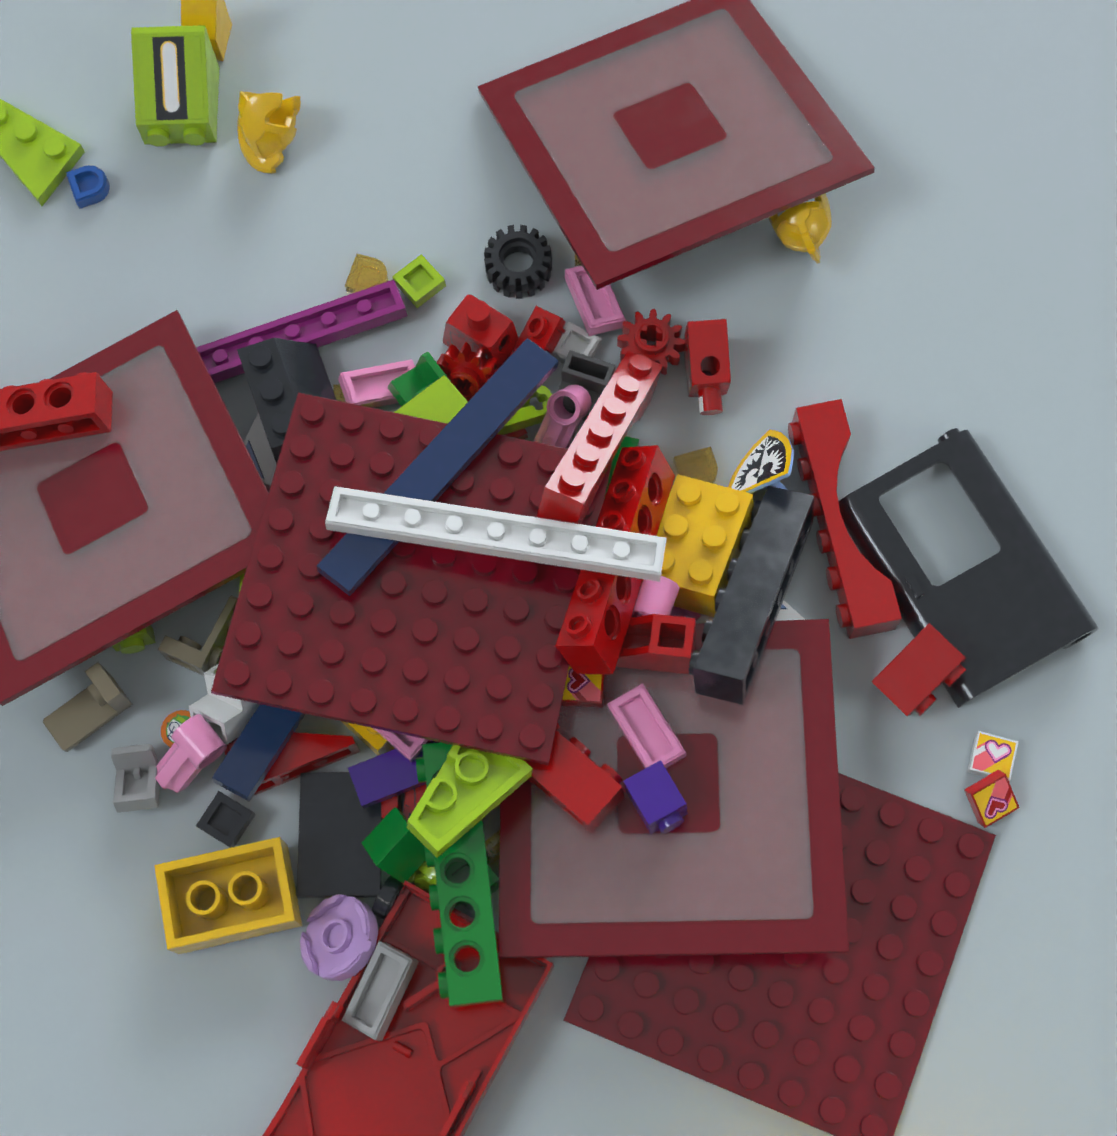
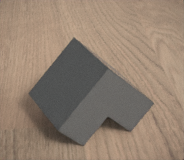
[558,350,615,421]

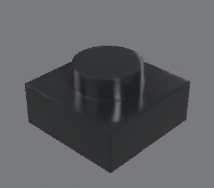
[196,791,256,848]

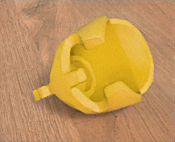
[237,91,301,173]
[768,193,832,264]

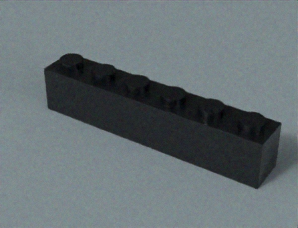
[689,486,814,705]

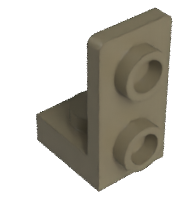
[158,595,238,676]
[43,662,133,752]

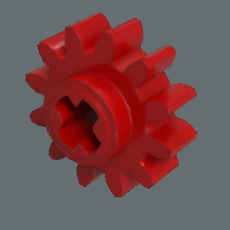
[617,309,685,375]
[437,342,498,401]

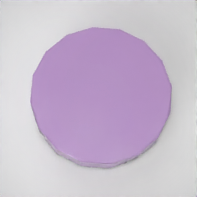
[300,895,378,981]

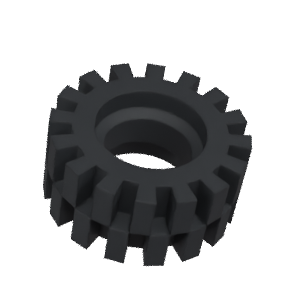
[484,225,552,299]

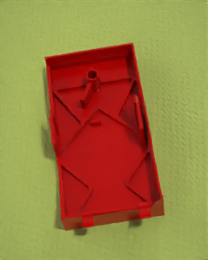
[262,880,554,1136]

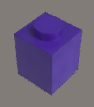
[623,760,688,834]

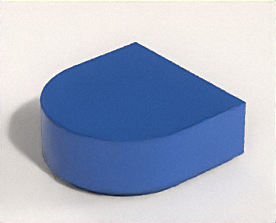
[66,165,110,209]

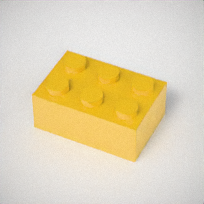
[641,474,754,618]
[154,837,302,954]

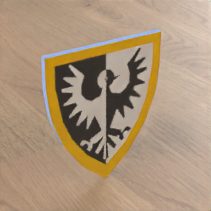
[728,429,794,493]

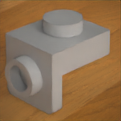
[111,744,160,813]

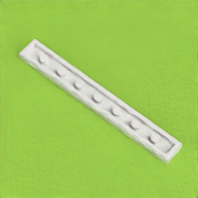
[325,486,667,582]

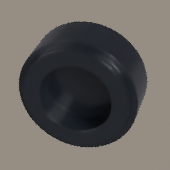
[372,875,404,920]

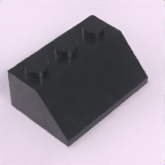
[237,338,336,464]

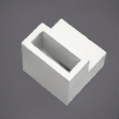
[189,664,260,744]

